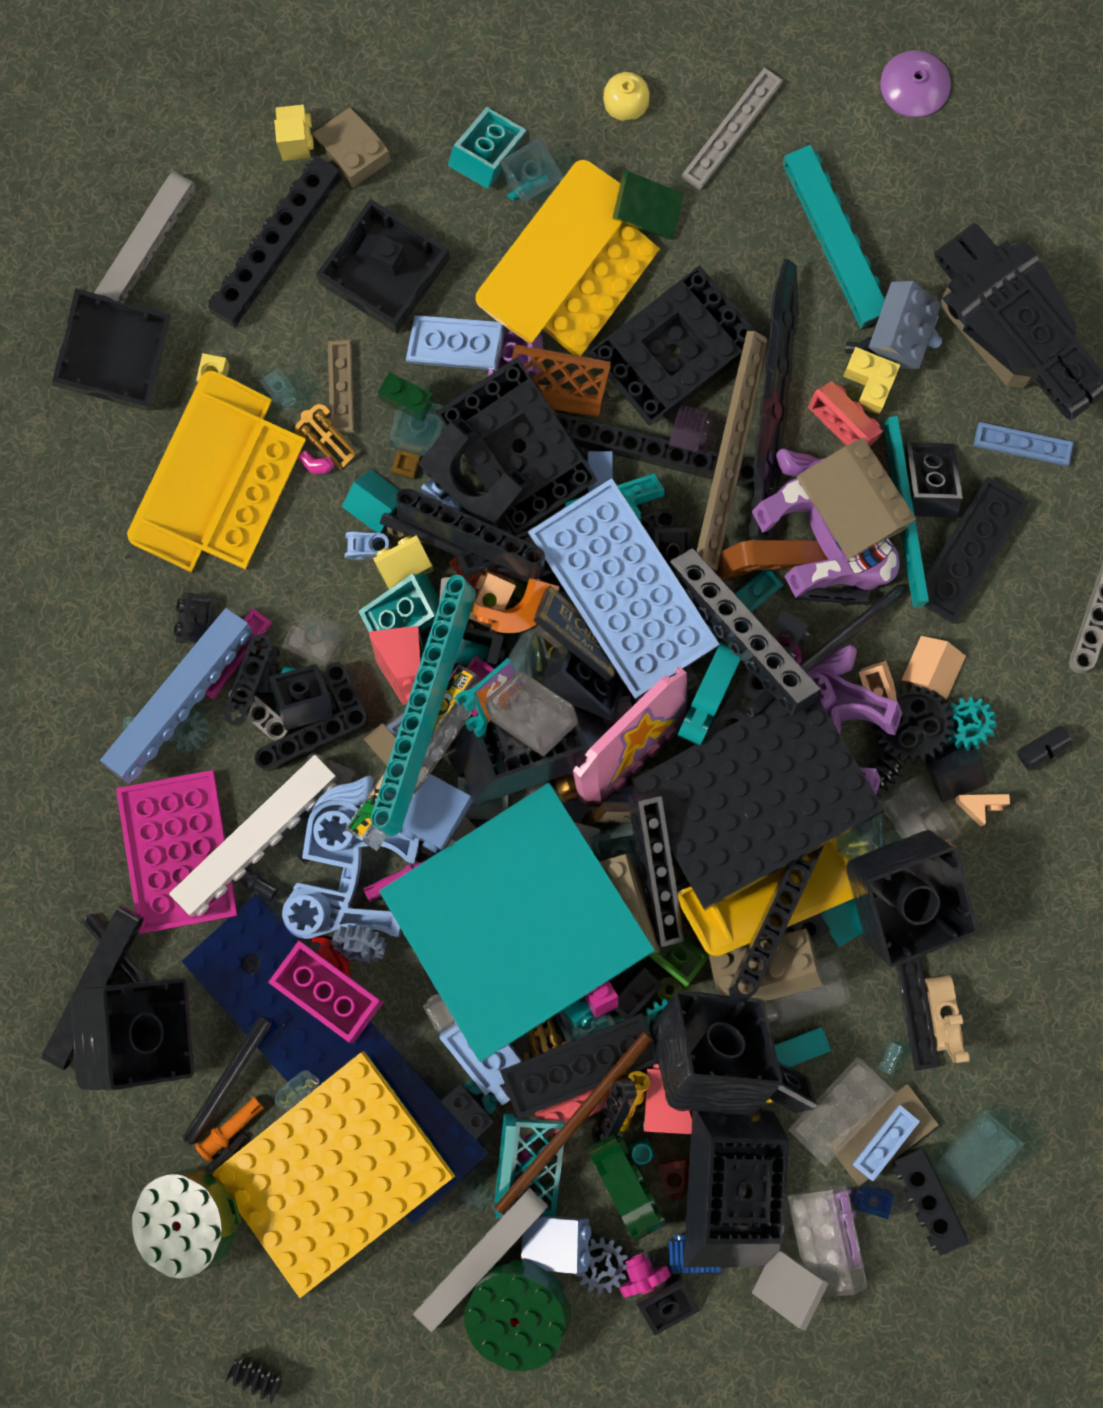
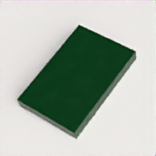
[612,171,684,240]

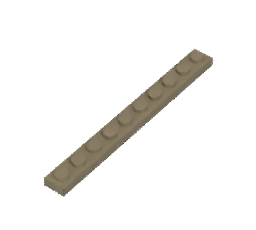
[696,331,769,571]

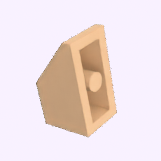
[859,661,897,701]

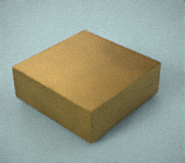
[391,449,421,480]

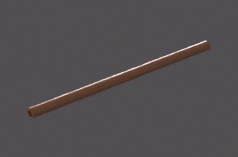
[494,1031,653,1215]

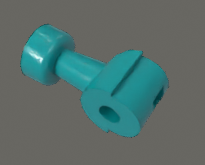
[628,1137,656,1165]

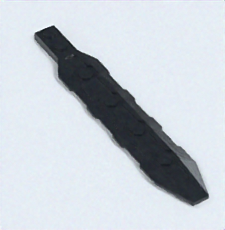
[749,259,799,540]

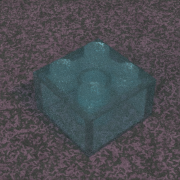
[388,403,446,456]

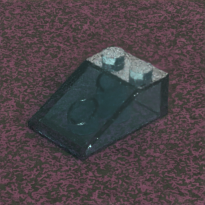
[933,1109,1025,1201]

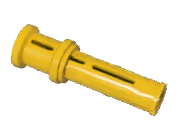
[619,1071,650,1133]

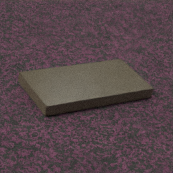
[827,1084,938,1186]

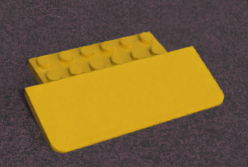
[476,160,660,356]
[127,371,306,573]
[677,828,869,956]

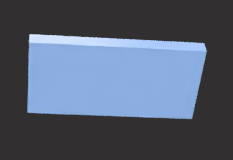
[406,315,506,371]

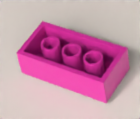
[268,941,384,1044]

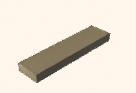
[328,340,355,434]

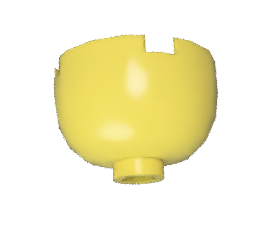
[603,72,650,121]

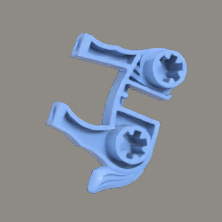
[282,776,421,939]

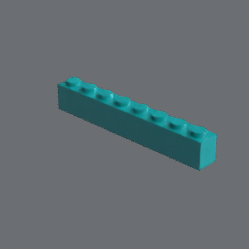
[783,145,886,330]

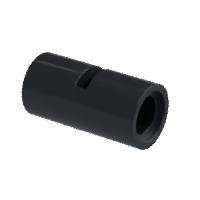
[1017,725,1073,771]

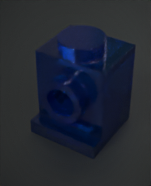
[853,1184,895,1219]

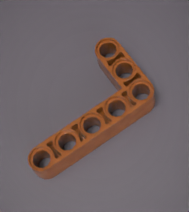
[714,540,828,580]

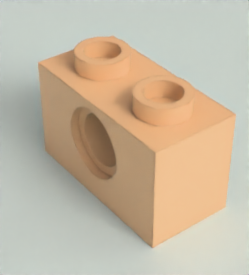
[469,571,516,628]

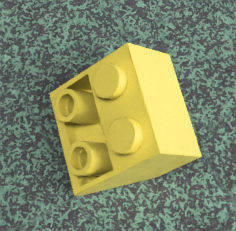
[373,535,434,589]

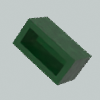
[378,371,434,423]

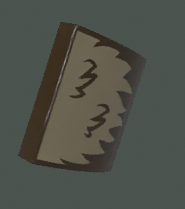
[582,802,632,825]

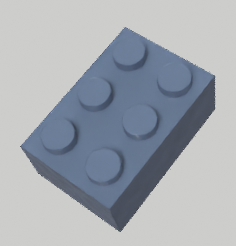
[869,281,942,369]

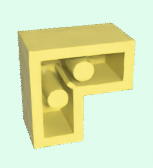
[274,105,314,161]
[843,347,900,416]

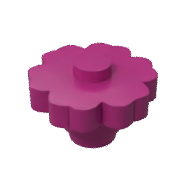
[619,1253,671,1297]

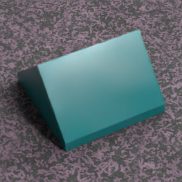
[342,470,400,533]

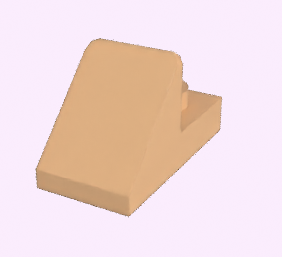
[955,794,1010,826]

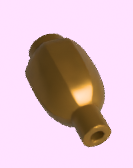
[555,774,579,803]

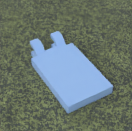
[439,1023,523,1105]

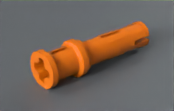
[195,1097,265,1163]

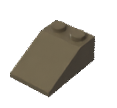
[312,107,391,188]

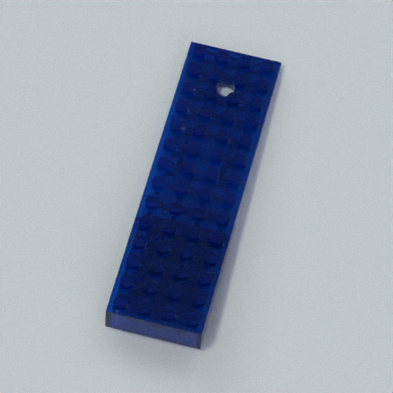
[182,893,491,1225]

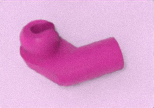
[298,451,334,474]

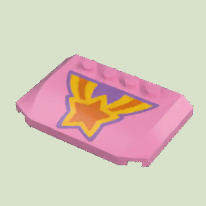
[573,666,688,806]

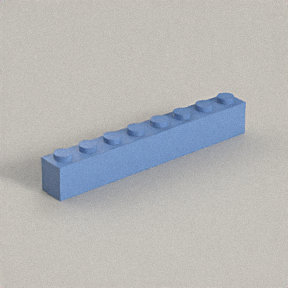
[100,608,254,784]

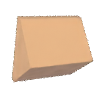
[901,636,966,700]

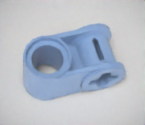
[345,532,392,560]

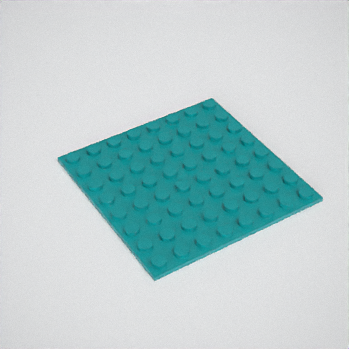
[379,783,655,1063]

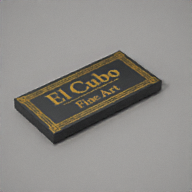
[533,585,616,681]

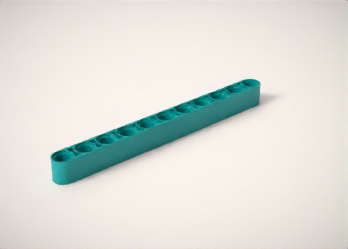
[370,575,476,837]

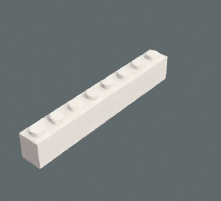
[169,755,337,917]

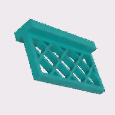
[494,1114,566,1218]

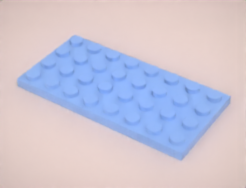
[528,478,720,699]

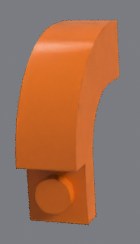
[470,579,559,633]

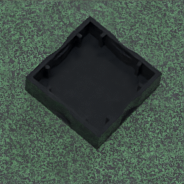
[316,199,450,334]
[52,288,171,411]

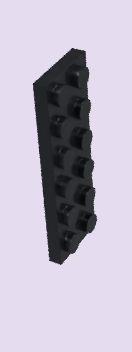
[924,476,1029,624]
[499,1013,658,1119]

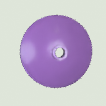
[880,50,951,118]

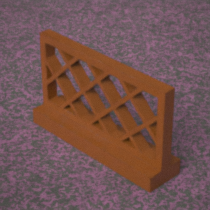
[511,344,610,417]

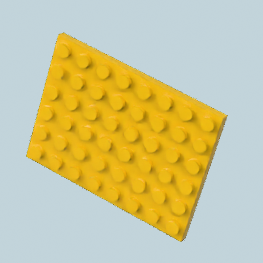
[212,1051,455,1298]

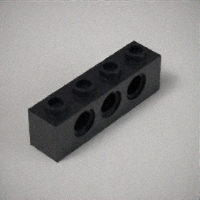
[892,1145,969,1256]

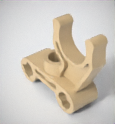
[925,975,969,1063]

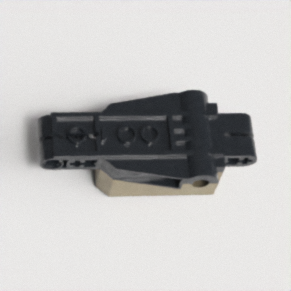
[934,223,1103,421]

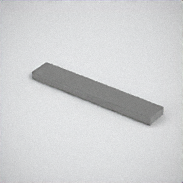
[682,67,783,190]

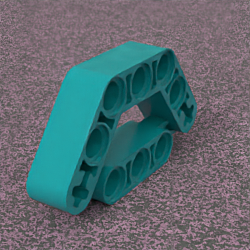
[678,632,741,745]

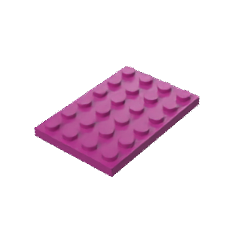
[116,770,238,934]

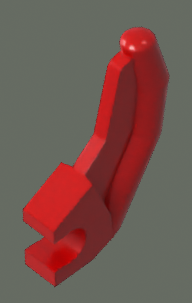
[312,938,351,978]

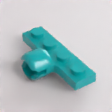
[565,474,664,521]

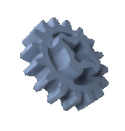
[331,924,387,963]
[575,1236,628,1294]

